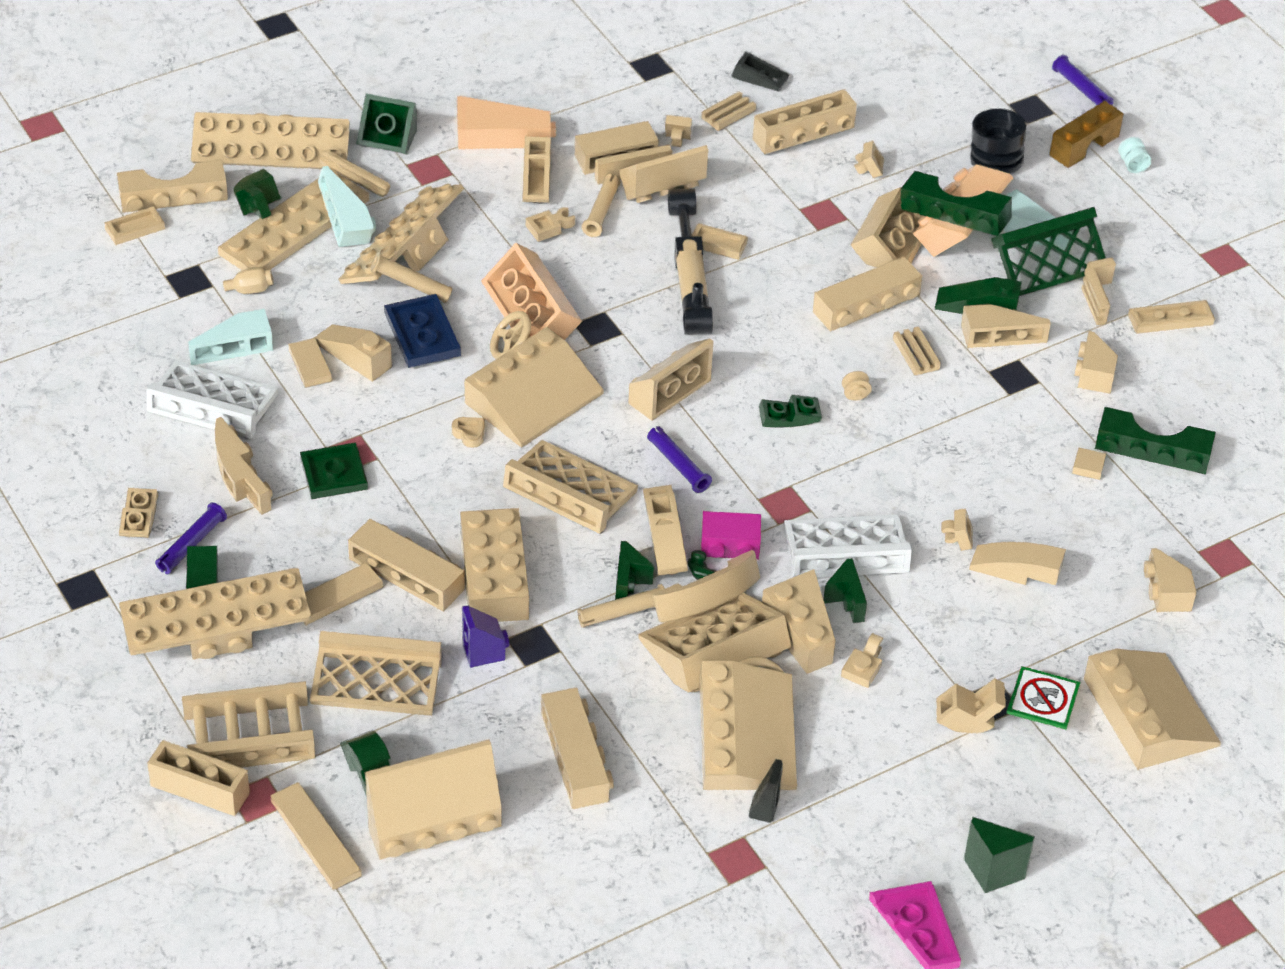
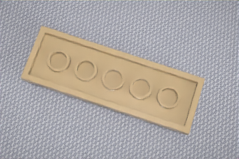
[218,169,369,270]

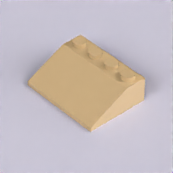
[464,327,604,448]
[638,592,791,693]
[1084,649,1221,770]
[700,661,797,790]
[365,739,502,860]

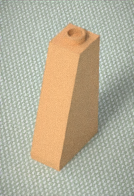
[457,96,556,149]

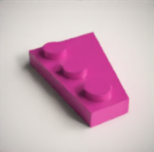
[869,881,961,969]

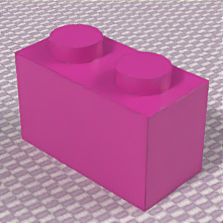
[701,511,761,560]

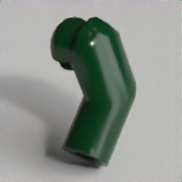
[688,550,717,580]

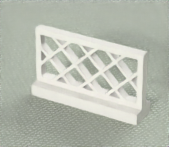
[147,361,278,439]
[784,514,912,577]

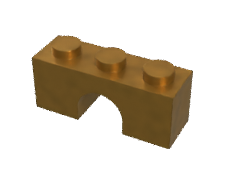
[1049,101,1124,168]

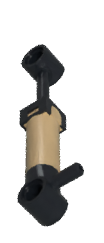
[668,189,713,335]

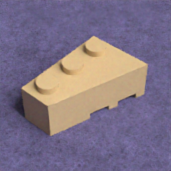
[762,569,835,674]

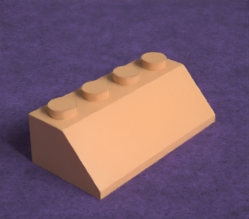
[913,164,1013,257]
[481,243,582,340]

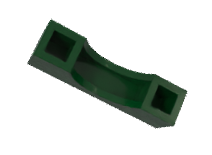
[901,171,1012,236]
[1095,407,1216,475]

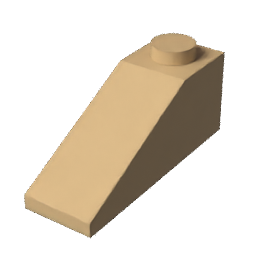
[961,304,1051,348]
[314,324,392,382]

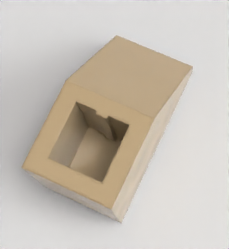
[1074,331,1118,394]
[1144,548,1196,612]

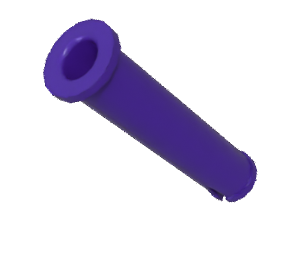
[1052,55,1114,105]
[647,426,712,493]
[155,502,227,574]

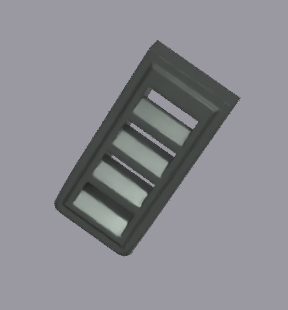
[731,51,789,92]
[748,759,783,823]

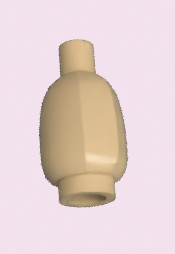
[223,267,274,294]

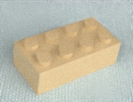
[460,508,529,622]

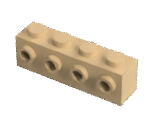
[753,89,857,154]

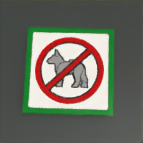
[1007,666,1081,730]

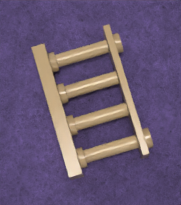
[182,681,315,768]

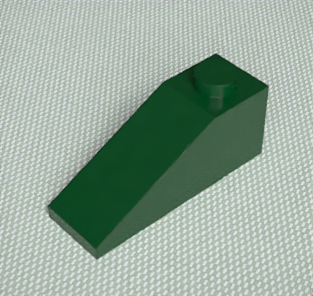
[935,277,1022,314]

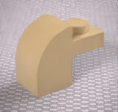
[936,678,1006,733]

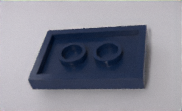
[384,294,461,368]

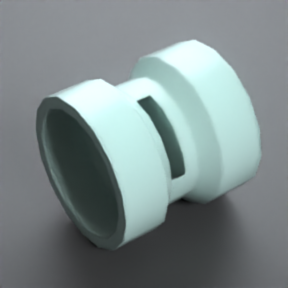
[1118,137,1151,173]

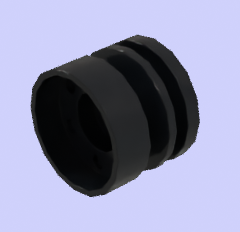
[970,108,1026,174]

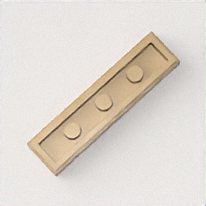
[271,782,361,890]

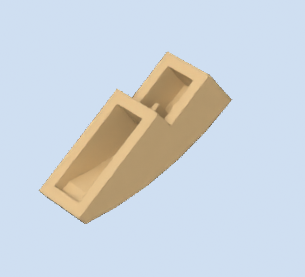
[523,137,551,202]
[969,542,1066,585]

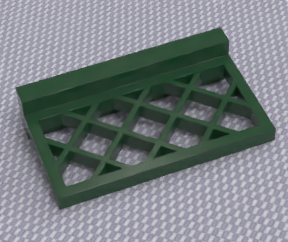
[991,207,1106,297]

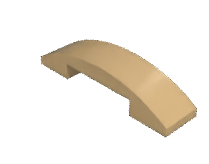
[652,550,760,622]

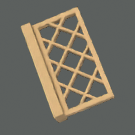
[503,440,638,534]
[310,631,443,716]

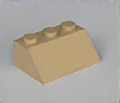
[619,145,708,203]
[851,187,923,267]
[628,338,714,421]

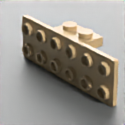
[191,112,350,169]
[338,184,464,284]
[119,568,311,660]

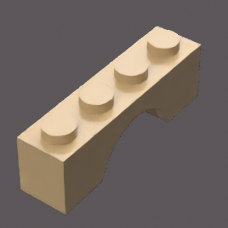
[117,159,228,213]

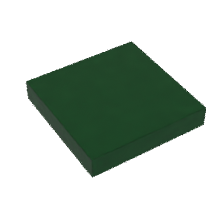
[300,442,368,500]

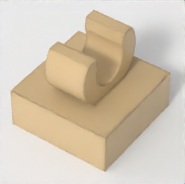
[665,115,692,147]
[854,140,884,178]
[941,508,973,551]

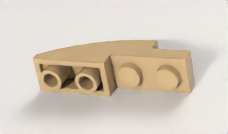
[215,417,273,515]
[643,485,688,575]

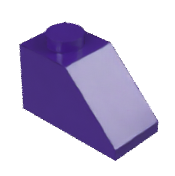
[462,605,509,668]

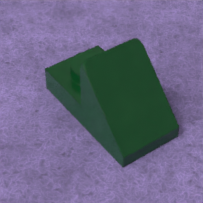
[615,541,654,600]
[823,558,867,623]

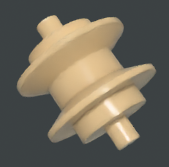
[842,371,872,400]

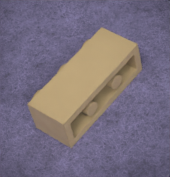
[575,121,659,175]
[147,740,250,816]

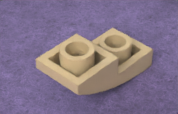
[119,488,158,538]

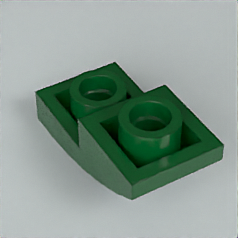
[759,394,822,428]

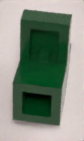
[233,168,281,219]
[340,730,391,797]

